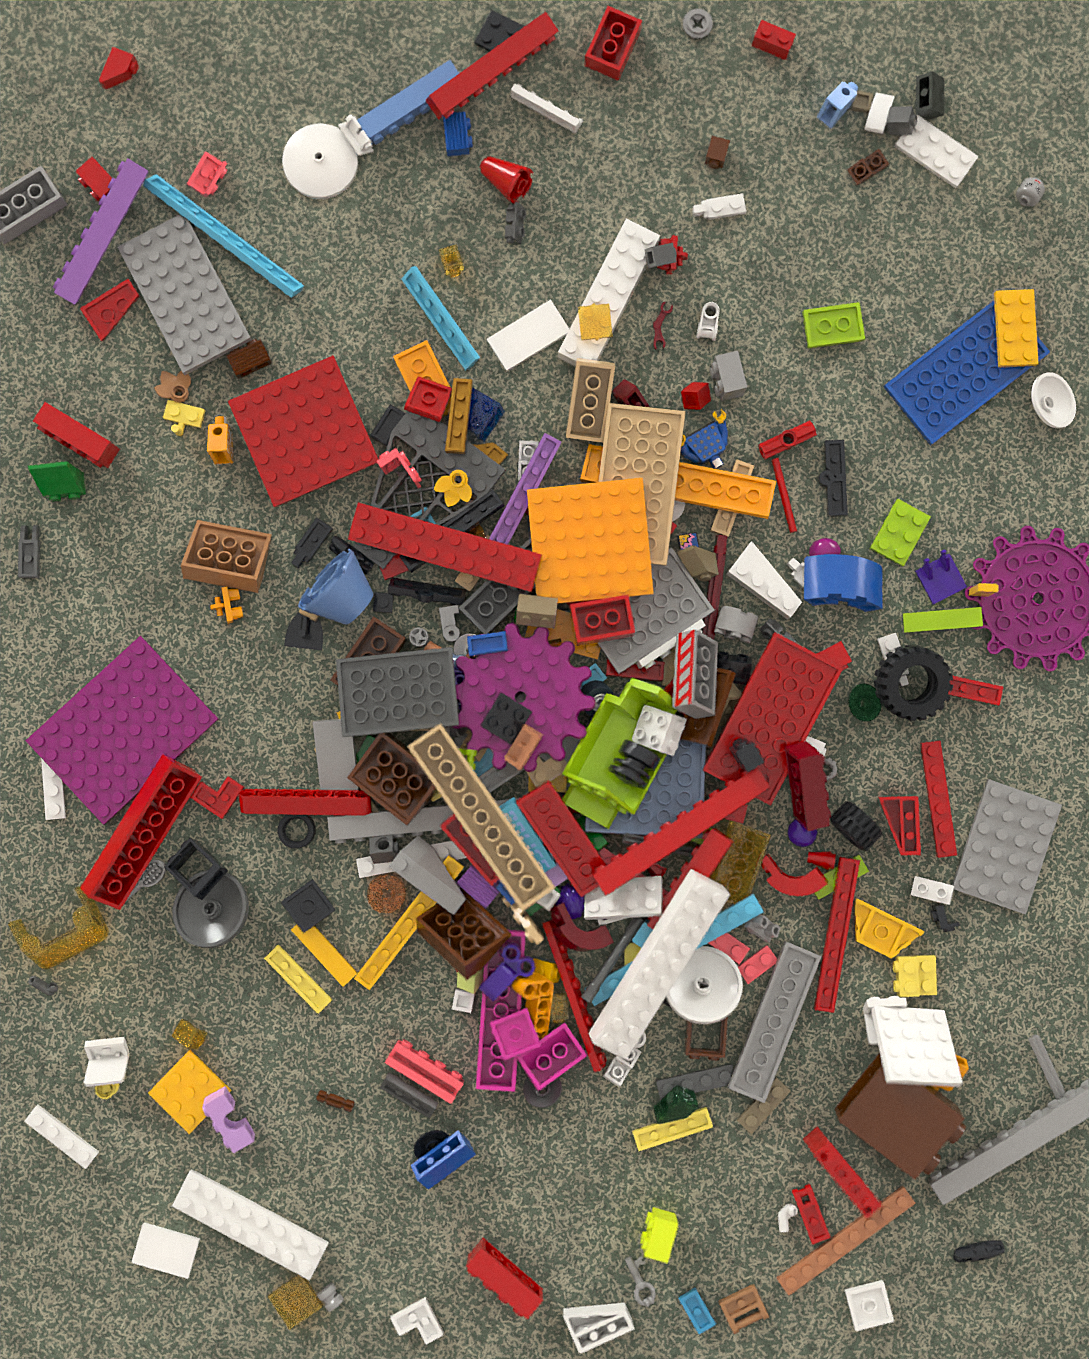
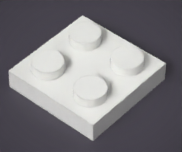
[845,1280,894,1331]

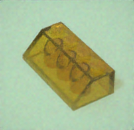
[710,821,771,905]

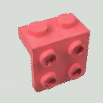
[377,448,422,489]

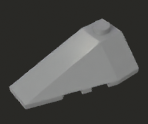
[389,836,466,915]

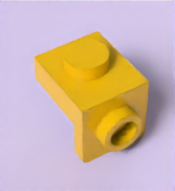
[531,958,561,983]

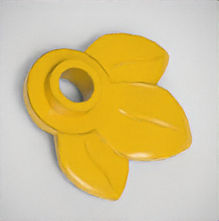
[434,470,472,507]

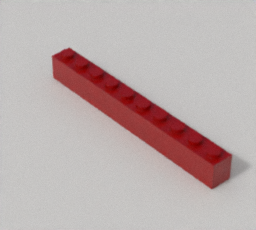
[593,768,770,897]

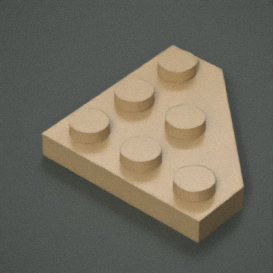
[502,897,544,944]

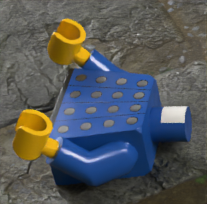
[681,409,728,469]

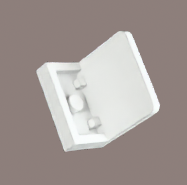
[632,705,687,756]
[863,996,907,1045]
[84,1037,129,1087]

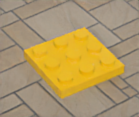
[148,1050,232,1134]

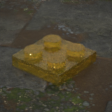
[268,1274,323,1330]

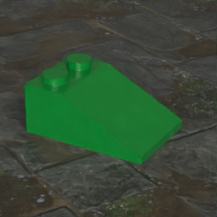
[28,461,86,502]

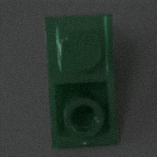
[653,1085,699,1124]

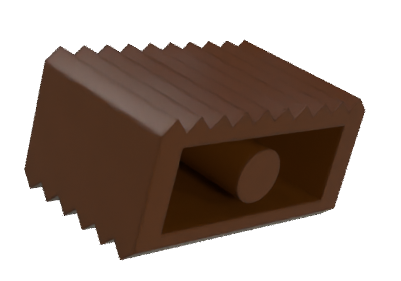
[226,339,272,379]

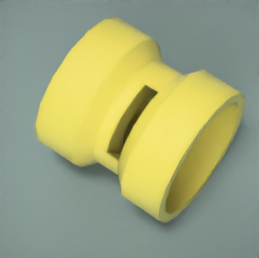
[95,1083,119,1099]

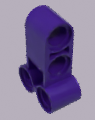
[479,943,535,1001]

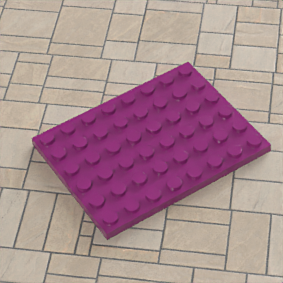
[25,636,219,825]

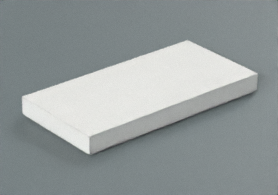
[487,300,569,372]

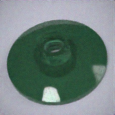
[848,683,882,722]

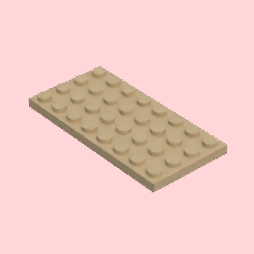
[599,403,685,566]

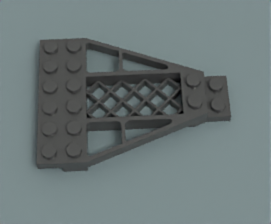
[353,411,506,570]

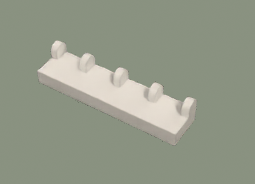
[511,84,583,133]

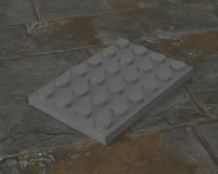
[336,647,460,737]

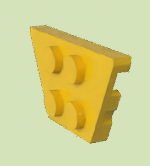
[854,898,925,958]

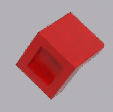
[681,382,711,410]

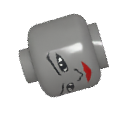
[1016,177,1045,207]

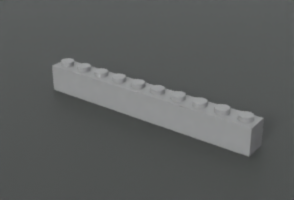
[327,798,520,843]
[927,1079,1089,1205]

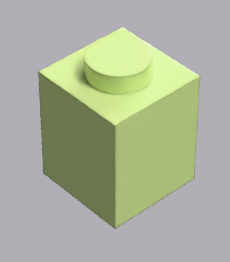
[457,967,484,994]

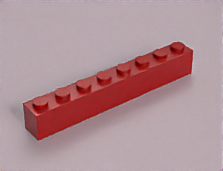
[425,11,559,120]

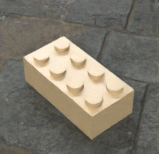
[566,358,615,443]

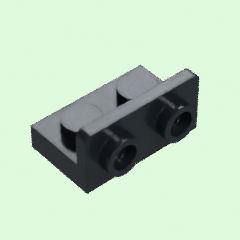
[717,651,752,685]

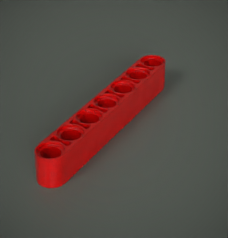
[239,789,372,816]

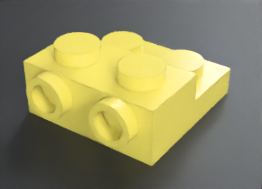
[892,955,937,997]

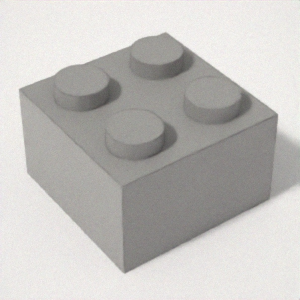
[710,351,747,402]

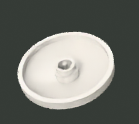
[283,124,358,199]
[666,946,743,1024]

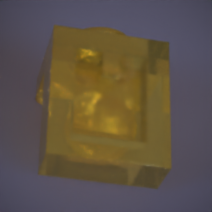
[172,1019,208,1049]

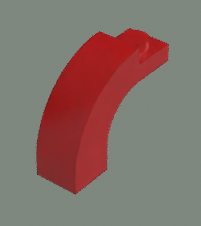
[760,853,829,896]

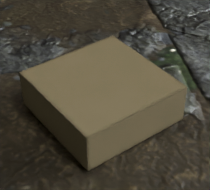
[851,90,873,113]

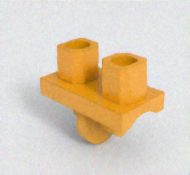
[210,587,243,624]

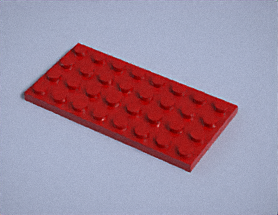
[702,632,843,806]

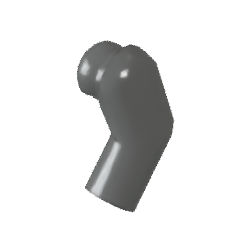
[28,975,58,996]

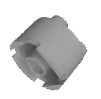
[714,606,758,644]

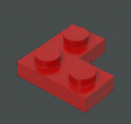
[190,776,245,819]

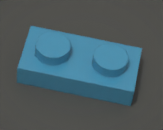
[678,1288,716,1334]

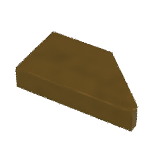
[473,442,508,465]

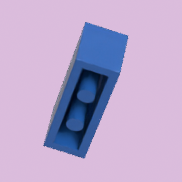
[410,1130,476,1190]

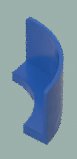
[804,554,883,612]

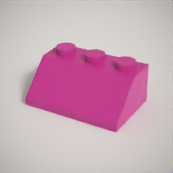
[516,1023,587,1091]

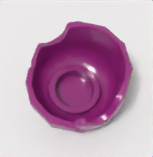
[809,538,841,556]

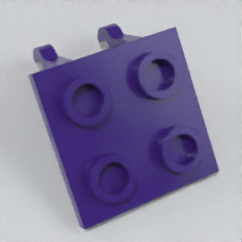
[915,549,967,604]

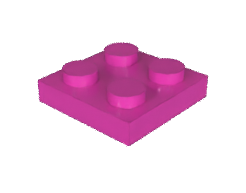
[490,1008,541,1060]

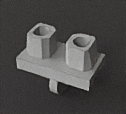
[744,914,780,943]

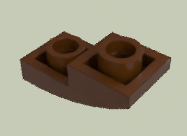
[847,149,889,186]

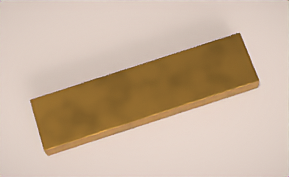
[445,378,473,454]

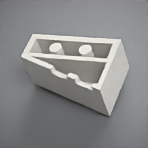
[563,1303,634,1354]

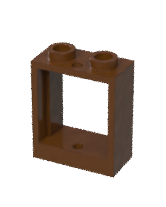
[684,1017,728,1061]

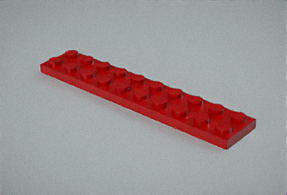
[348,502,542,592]

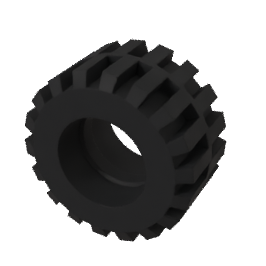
[830,801,882,852]

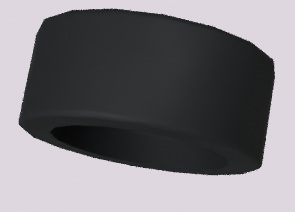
[278,815,316,849]

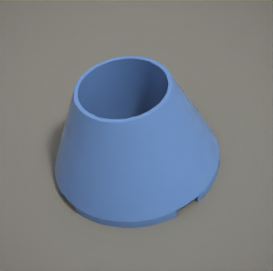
[298,549,374,624]

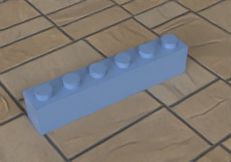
[357,60,459,145]

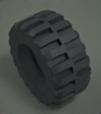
[874,645,953,721]

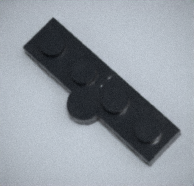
[818,440,848,517]
[388,577,467,605]

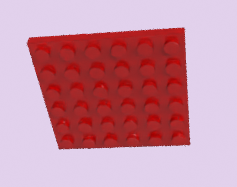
[228,355,379,507]

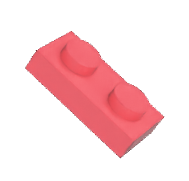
[738,945,777,984]

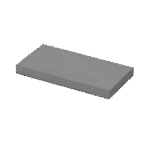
[313,719,360,790]

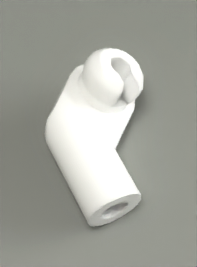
[778,1204,798,1232]

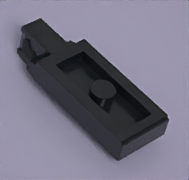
[291,518,333,569]

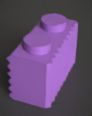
[456,865,499,909]

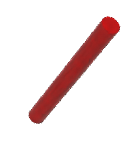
[771,458,797,533]

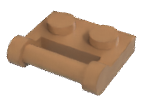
[719,1284,769,1334]

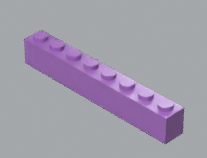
[53,158,148,305]

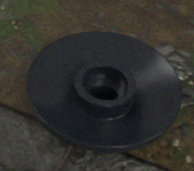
[413,1130,450,1159]

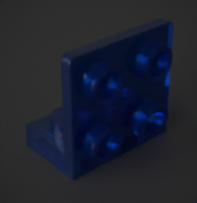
[468,388,505,442]

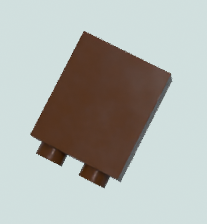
[835,1052,965,1180]

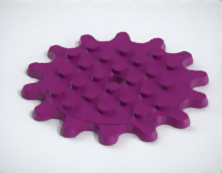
[965,526,1089,671]
[452,623,596,772]

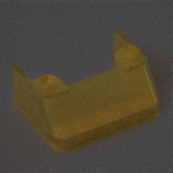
[8,886,109,970]

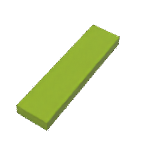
[902,607,983,633]

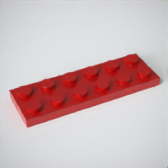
[516,780,607,897]

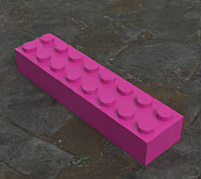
[476,929,526,1092]

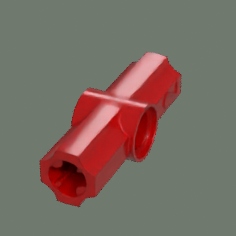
[758,421,817,460]

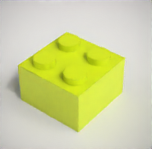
[640,1207,678,1263]

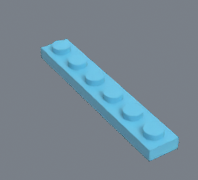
[401,266,480,370]

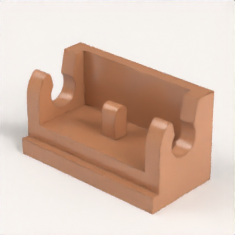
[505,724,544,770]

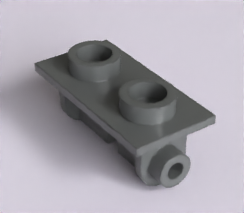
[505,201,526,244]
[759,618,797,643]

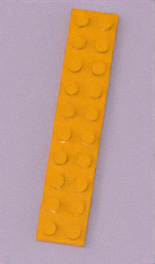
[580,444,776,519]

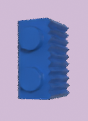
[443,111,473,156]

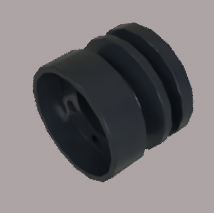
[608,740,660,789]

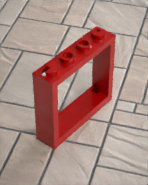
[803,1127,882,1218]

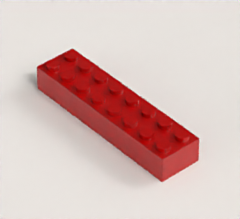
[80,754,202,910]

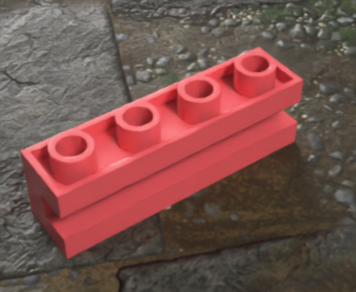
[385,1039,465,1104]

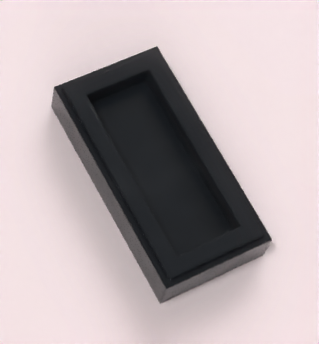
[370,404,405,446]

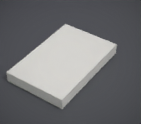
[132,1223,200,1279]

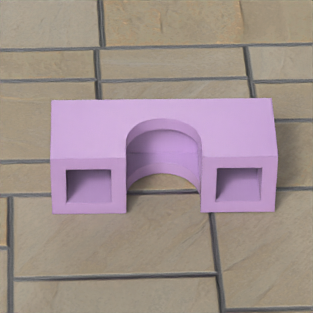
[202,1086,255,1153]

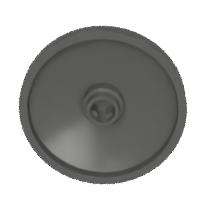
[172,870,249,948]

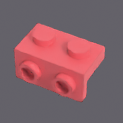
[186,151,227,197]

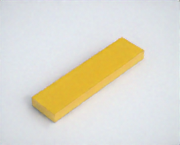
[291,925,358,987]

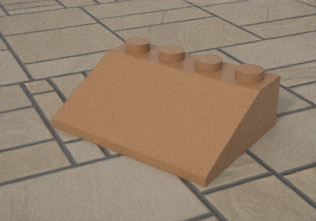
[181,520,272,593]

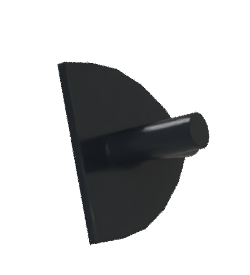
[284,612,323,650]

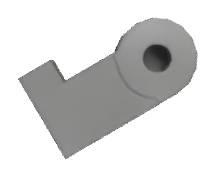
[439,605,460,642]

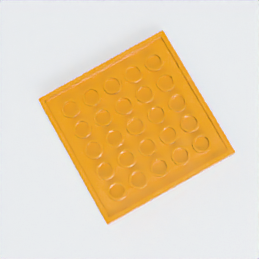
[527,478,654,604]

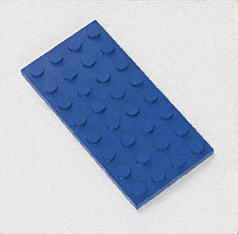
[883,301,1050,446]

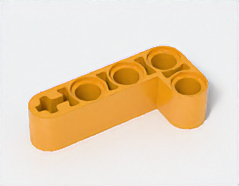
[512,973,554,1041]

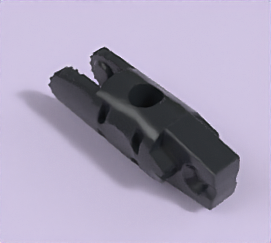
[329,536,374,574]
[953,1240,1005,1263]

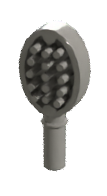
[126,860,166,901]

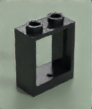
[164,838,228,900]

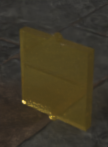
[578,303,613,341]

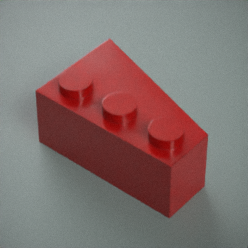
[878,796,921,855]

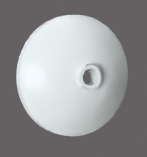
[1031,372,1076,428]

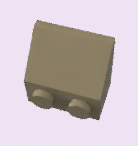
[516,594,558,629]

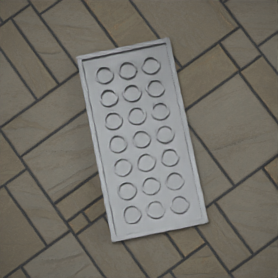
[118,214,252,375]

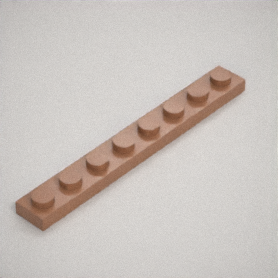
[777,1186,916,1296]

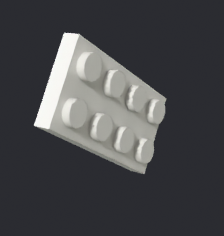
[894,115,979,188]
[584,876,663,920]

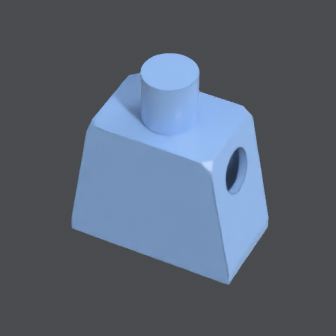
[817,82,858,128]

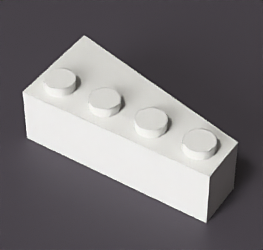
[726,541,802,620]

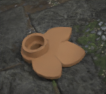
[154,371,191,403]

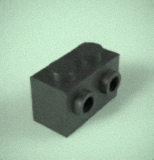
[916,71,945,120]

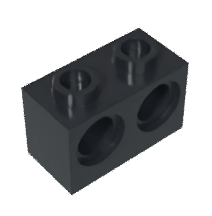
[729,738,764,772]

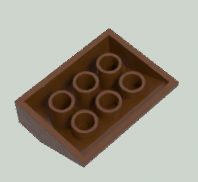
[347,733,438,826]
[416,887,511,980]

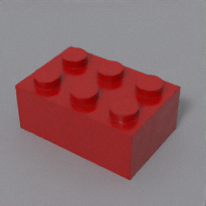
[585,6,642,81]
[570,595,635,646]

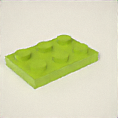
[802,302,865,349]
[869,498,931,567]

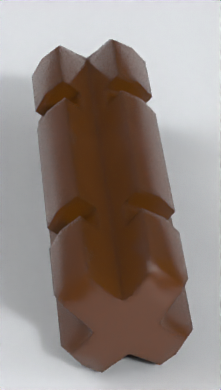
[316,1090,355,1112]

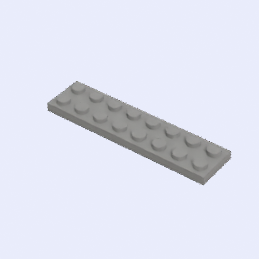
[727,941,822,1103]

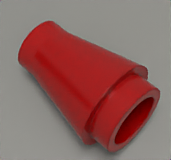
[807,851,836,870]

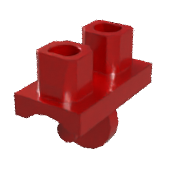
[657,235,688,274]

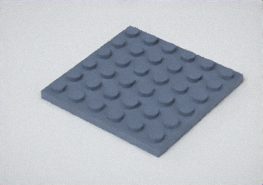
[585,717,706,839]

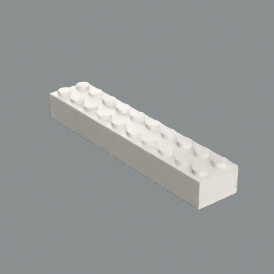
[588,869,730,1060]

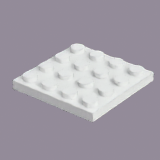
[871,1005,963,1087]

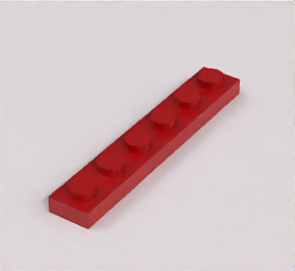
[920,741,957,858]

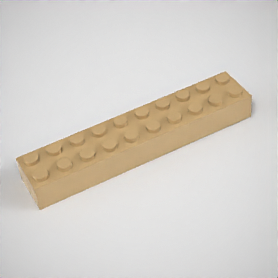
[408,724,555,911]

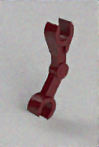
[653,301,673,350]

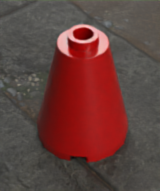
[480,156,533,204]

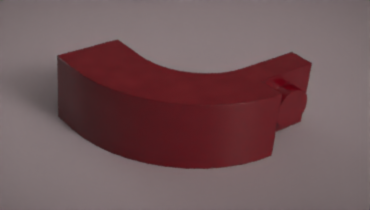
[550,903,614,952]

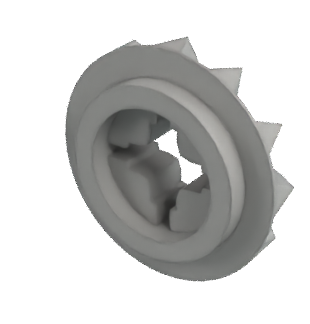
[683,9,713,39]

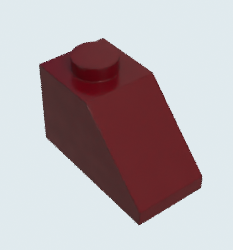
[611,379,650,407]

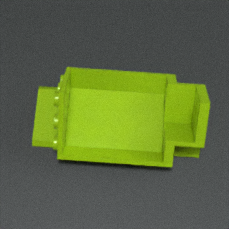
[562,678,677,829]

